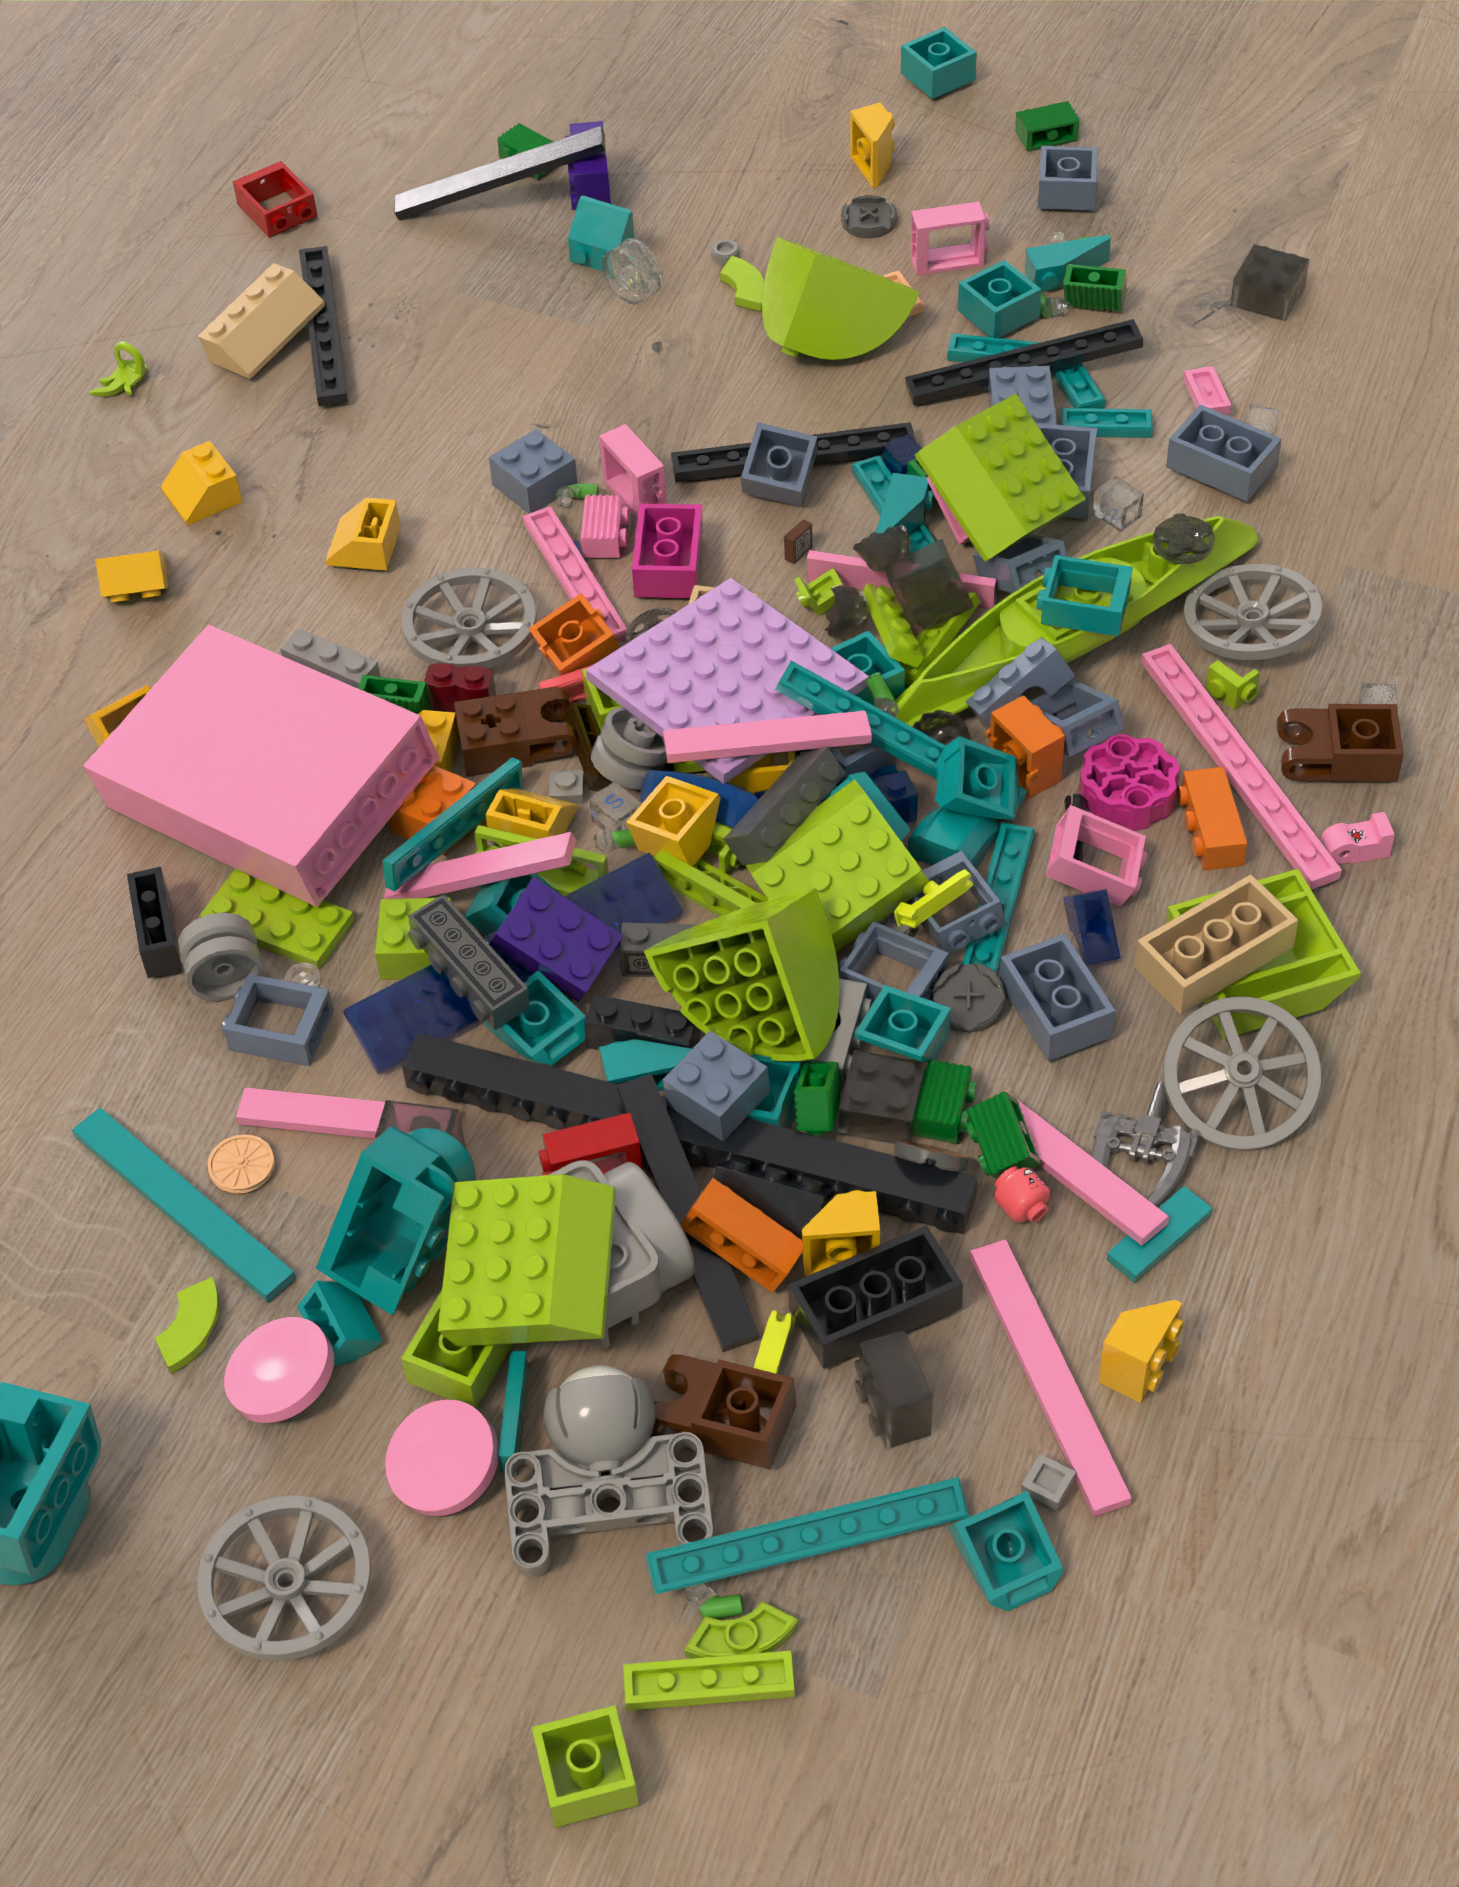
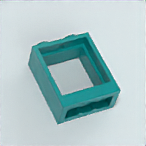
[1036,555,1133,636]

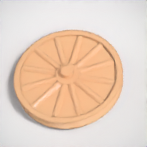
[207,1134,275,1194]

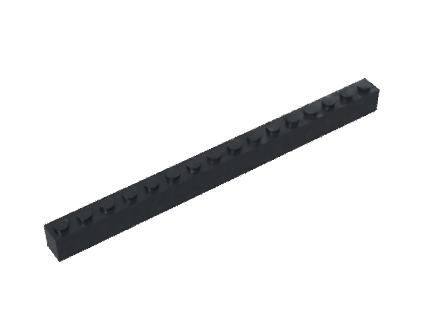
[402,1033,977,1234]

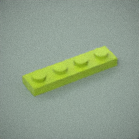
[861,583,924,668]
[898,592,981,685]
[623,1650,795,1711]

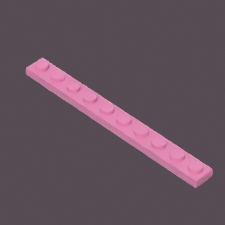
[1141,644,1342,890]

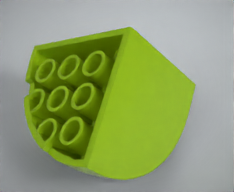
[762,236,920,360]
[644,888,839,1061]

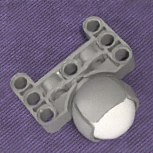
[505,1365,713,1578]

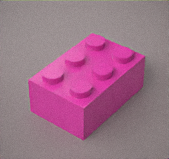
[632,503,704,598]

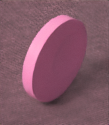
[224,1317,334,1423]
[385,1400,499,1516]

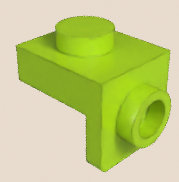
[794,568,850,616]
[1206,660,1260,710]
[706,822,741,875]

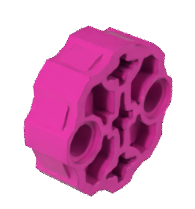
[1078,734,1180,831]

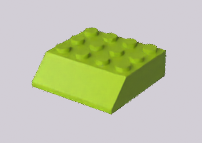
[914,393,1086,562]
[745,779,929,952]
[1166,869,1361,1039]
[438,1174,616,1347]

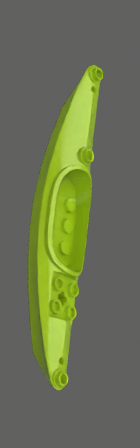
[885,516,1259,731]

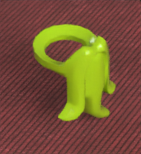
[89,341,148,397]

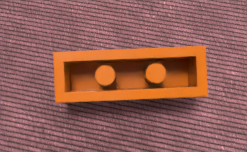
[1177,767,1248,871]
[680,1178,803,1293]

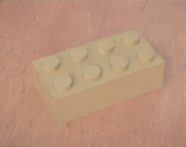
[1134,874,1298,1014]

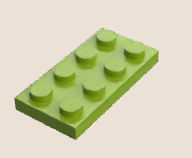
[199,868,355,970]

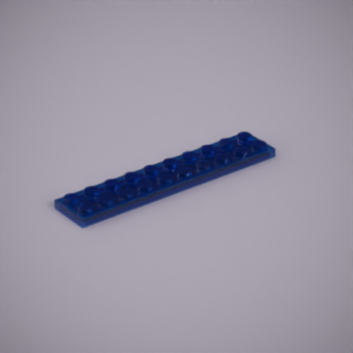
[343,852,684,1074]

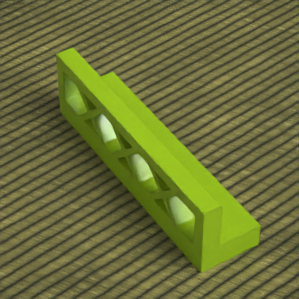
[474,825,610,907]
[653,849,768,917]

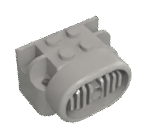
[549,1161,695,1350]

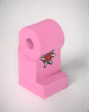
[1322,812,1395,864]

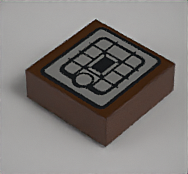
[784,519,813,564]

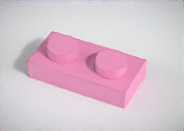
[1183,366,1231,415]

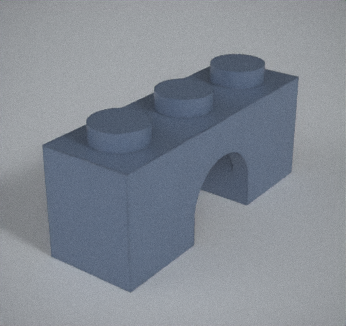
[965,637,1075,730]

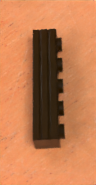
[564,702,614,793]

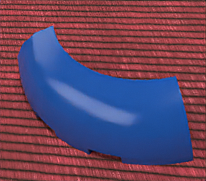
[640,770,759,829]

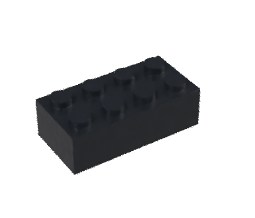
[788,1225,963,1369]

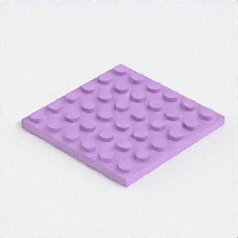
[586,578,869,784]

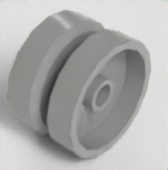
[591,707,667,790]
[178,912,263,1001]

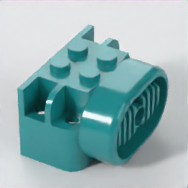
[315,1126,476,1316]
[0,1382,101,1585]

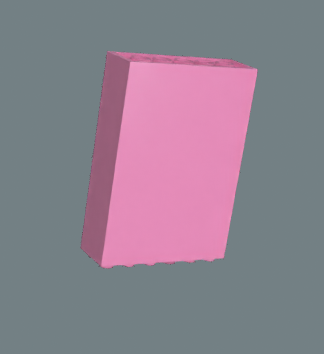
[83,624,439,907]

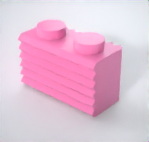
[581,494,629,558]

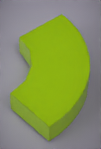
[720,256,765,312]
[154,1277,220,1374]
[684,1601,798,1659]

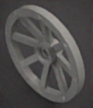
[1184,564,1322,660]
[402,568,537,668]
[1163,997,1321,1151]
[197,1496,372,1661]

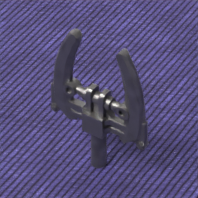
[1091,1082,1200,1207]

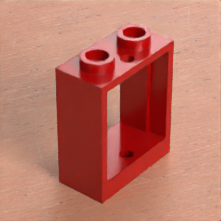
[233,161,318,237]
[538,1113,642,1176]

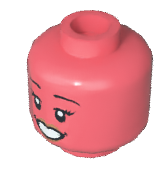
[994,1166,1051,1223]

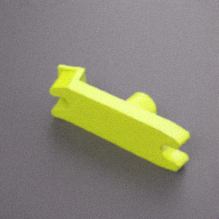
[894,869,974,929]
[753,1310,795,1374]

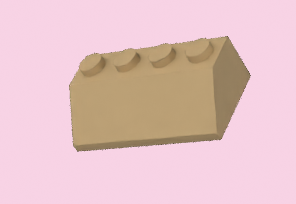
[198,263,325,379]

